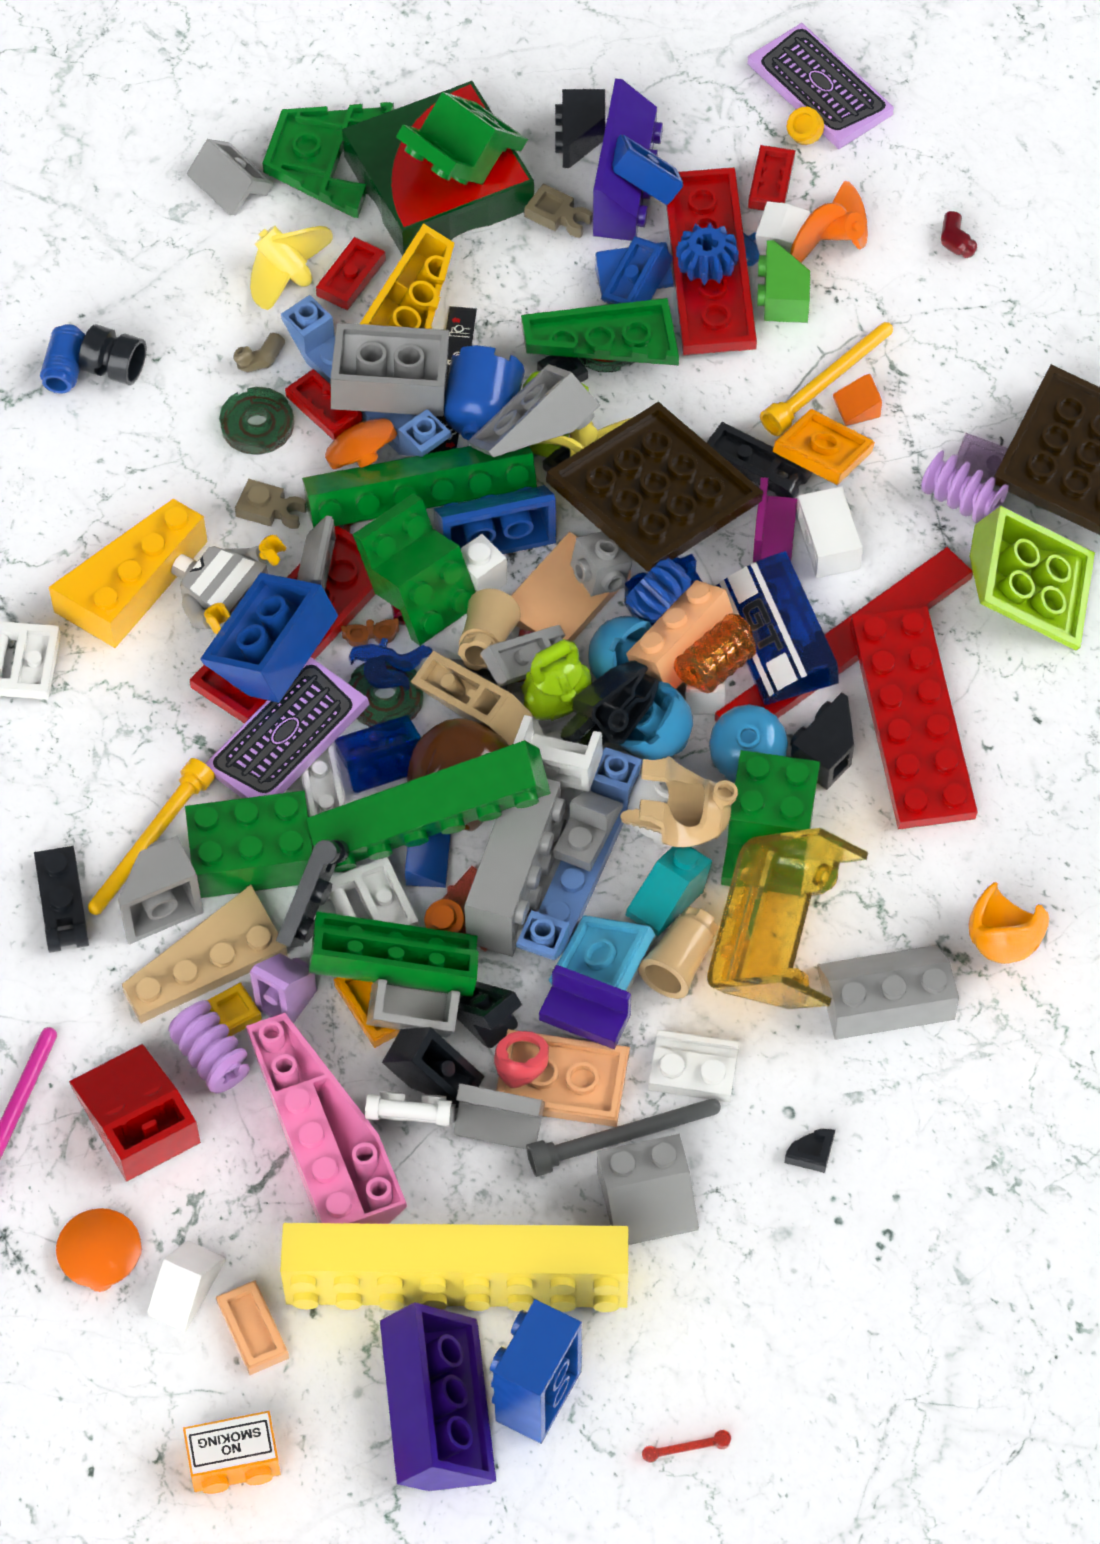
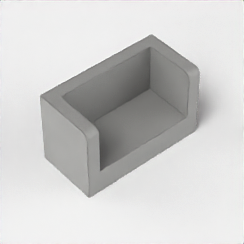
[366,979,460,1038]

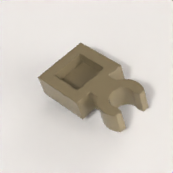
[524,183,593,238]
[235,479,307,529]

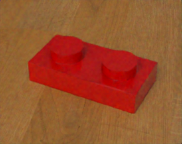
[316,237,386,311]

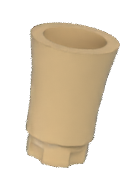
[458,588,520,671]
[638,906,719,999]

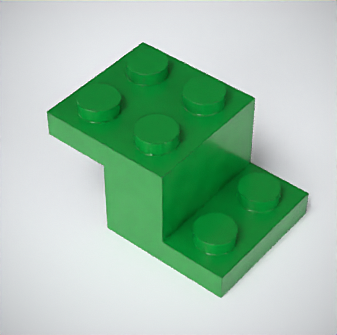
[396,92,528,185]
[353,493,476,646]
[721,750,820,896]

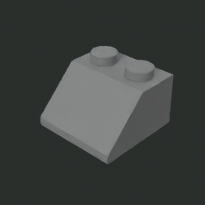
[118,836,204,945]
[597,1134,699,1245]

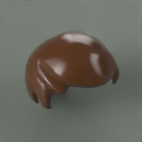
[407,718,509,831]

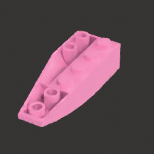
[246,1013,407,1224]

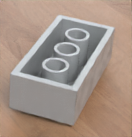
[464,779,566,957]

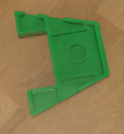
[262,102,394,218]

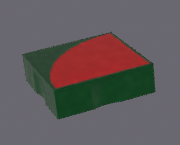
[342,81,534,256]

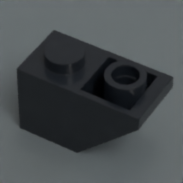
[555,89,605,168]
[790,692,854,790]

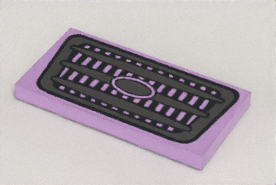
[748,23,894,149]
[205,657,370,798]

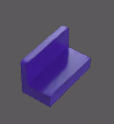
[539,965,631,1050]

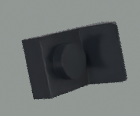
[457,981,522,1048]

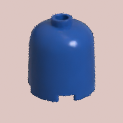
[444,345,525,440]

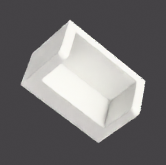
[796,486,863,578]
[514,715,603,792]

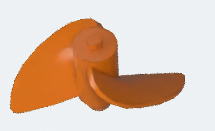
[790,181,868,263]

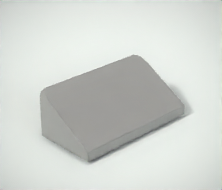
[297,516,336,591]

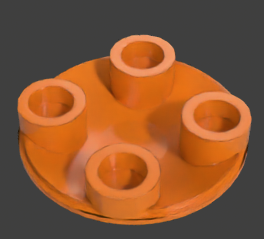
[325,418,397,469]
[56,1208,142,1292]

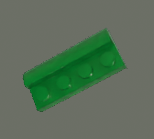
[308,911,479,997]

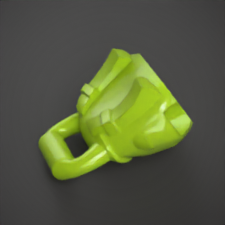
[520,639,592,721]

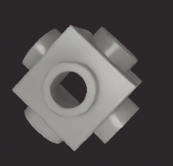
[570,531,632,597]

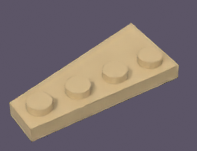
[122,885,287,1024]

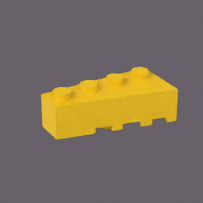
[360,223,455,329]
[49,499,208,648]

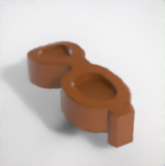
[341,618,400,648]

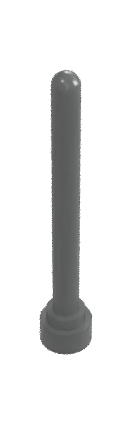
[526,1099,721,1177]

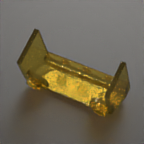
[707,828,868,1009]

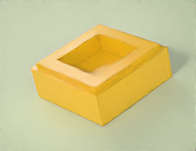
[207,982,262,1037]

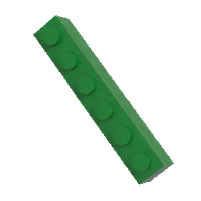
[302,446,537,528]
[306,740,551,872]

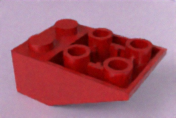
[69,1044,201,1182]

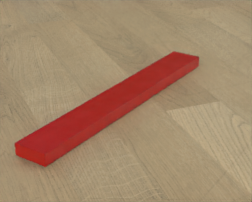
[714,547,973,722]

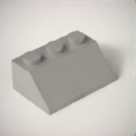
[331,323,449,417]
[817,945,959,1040]

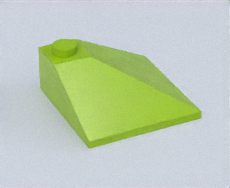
[969,506,1095,650]

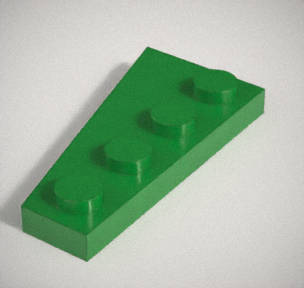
[521,298,679,366]

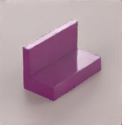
[753,477,797,569]

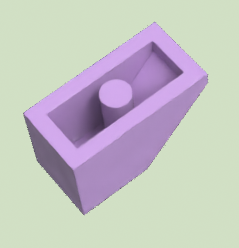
[250,953,317,1023]

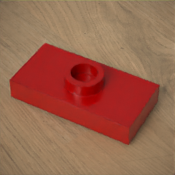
[748,145,796,211]
[285,369,362,440]

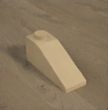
[411,651,533,746]

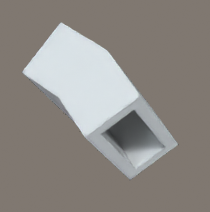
[755,201,810,253]

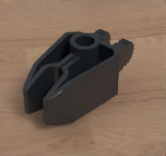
[560,660,659,746]

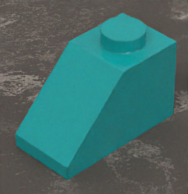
[625,846,712,937]

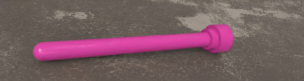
[0,1027,57,1159]

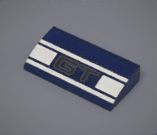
[716,551,839,705]

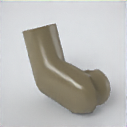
[233,332,285,372]

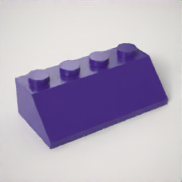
[593,78,663,241]
[380,1302,496,1491]

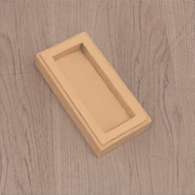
[216,1280,289,1375]

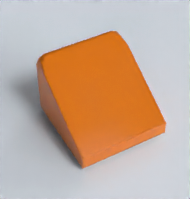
[833,374,882,426]

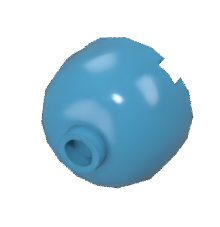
[588,616,653,679]
[619,681,693,760]
[709,704,788,783]

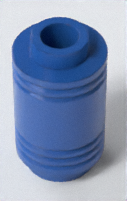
[40,324,85,394]

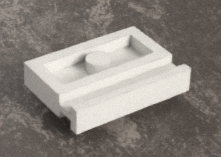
[648,1030,739,1102]

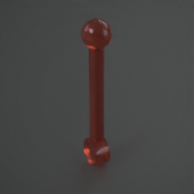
[642,1430,731,1463]

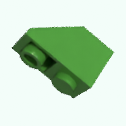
[757,240,810,323]

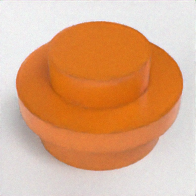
[424,899,465,933]

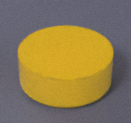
[786,107,824,145]

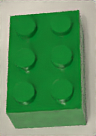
[185,790,312,898]

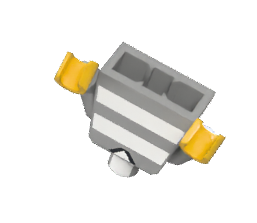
[171,535,287,634]

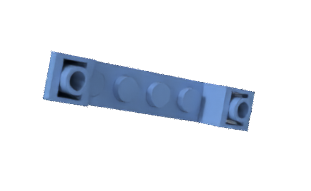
[281,295,451,457]
[516,747,642,960]

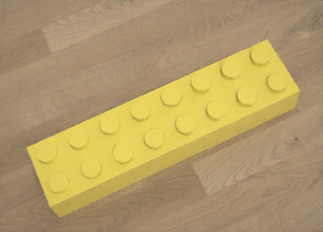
[280,1223,628,1312]

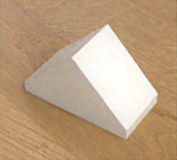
[148,1240,226,1332]

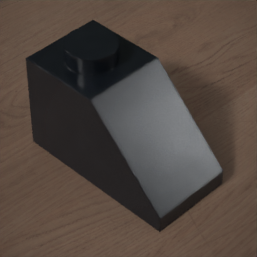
[382,1027,485,1109]

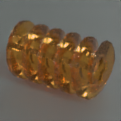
[674,613,757,693]

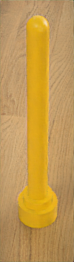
[760,322,893,436]
[88,758,215,915]

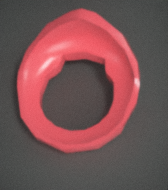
[494,1031,549,1088]

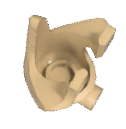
[620,756,738,848]

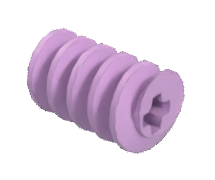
[922,450,1009,523]
[168,1000,250,1093]

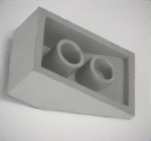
[467,364,600,457]

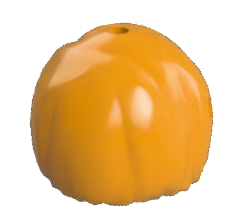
[968,882,1050,964]

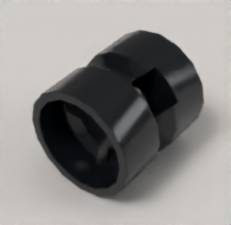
[79,324,147,386]

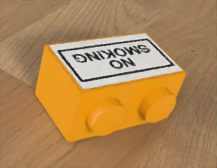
[183,1411,281,1494]

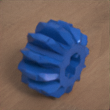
[676,222,739,286]
[626,558,691,624]

